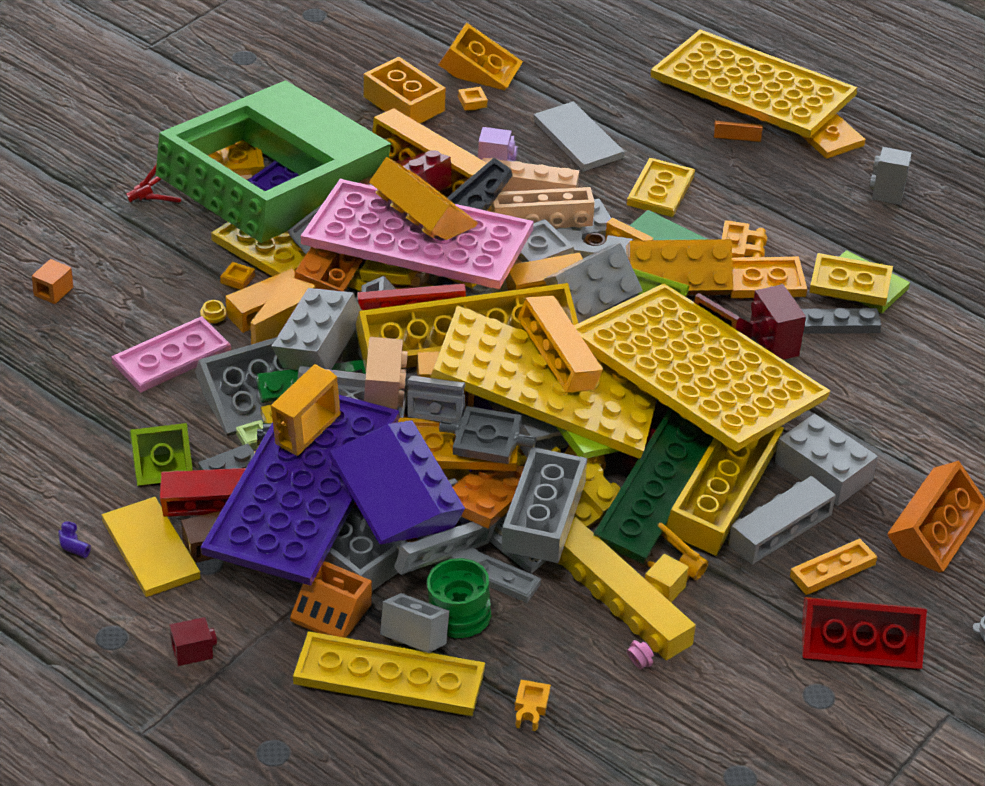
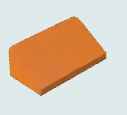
[714,121,763,142]

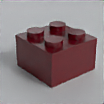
[749,284,806,360]

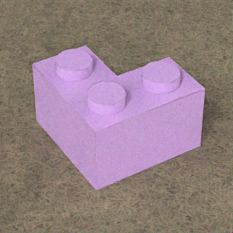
[478,127,518,162]

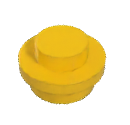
[200,300,227,324]

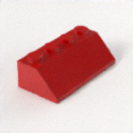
[802,597,927,669]

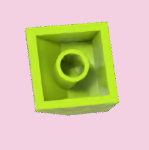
[130,423,193,486]

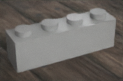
[728,476,836,565]

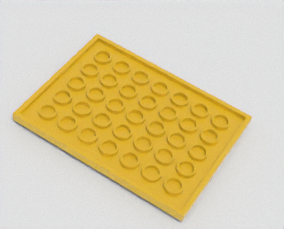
[574,283,830,452]

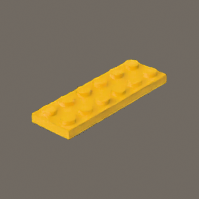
[293,631,485,716]

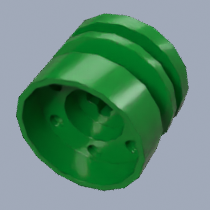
[427,558,491,638]

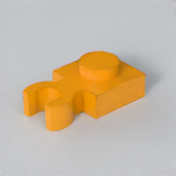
[515,680,551,731]

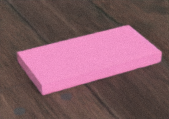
[111,316,231,393]

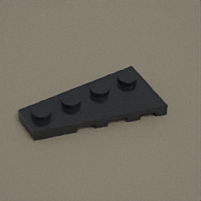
[447,157,513,211]

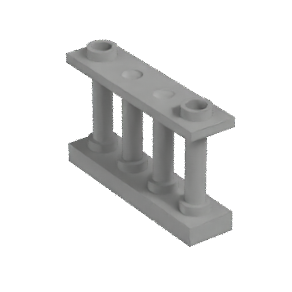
[359,478,497,575]

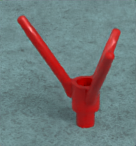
[126,163,181,202]

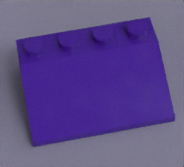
[328,420,465,545]

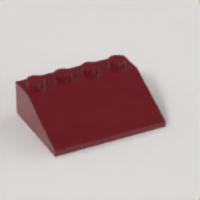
[357,150,452,191]

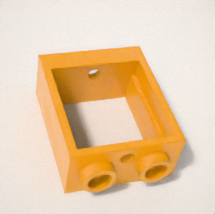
[271,364,340,456]

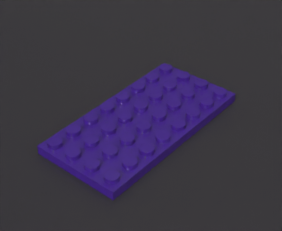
[201,395,400,586]

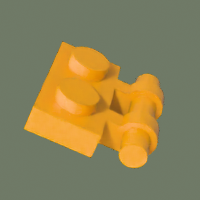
[722,220,767,258]

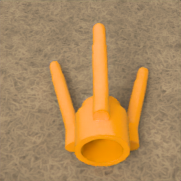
[647,523,709,580]

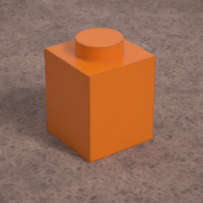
[32,259,74,304]

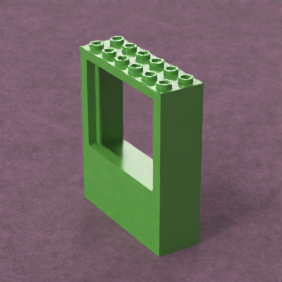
[156,80,391,243]

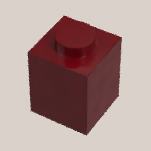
[169,617,217,666]

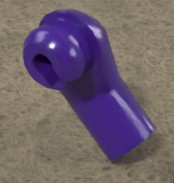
[58,521,91,558]

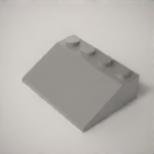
[195,337,290,435]

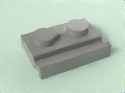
[408,375,465,423]

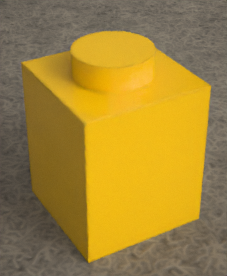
[645,554,689,602]

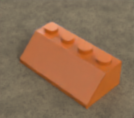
[887,461,985,573]

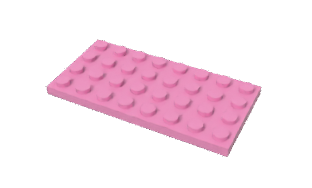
[301,179,534,289]

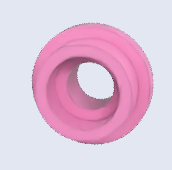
[626,640,654,669]

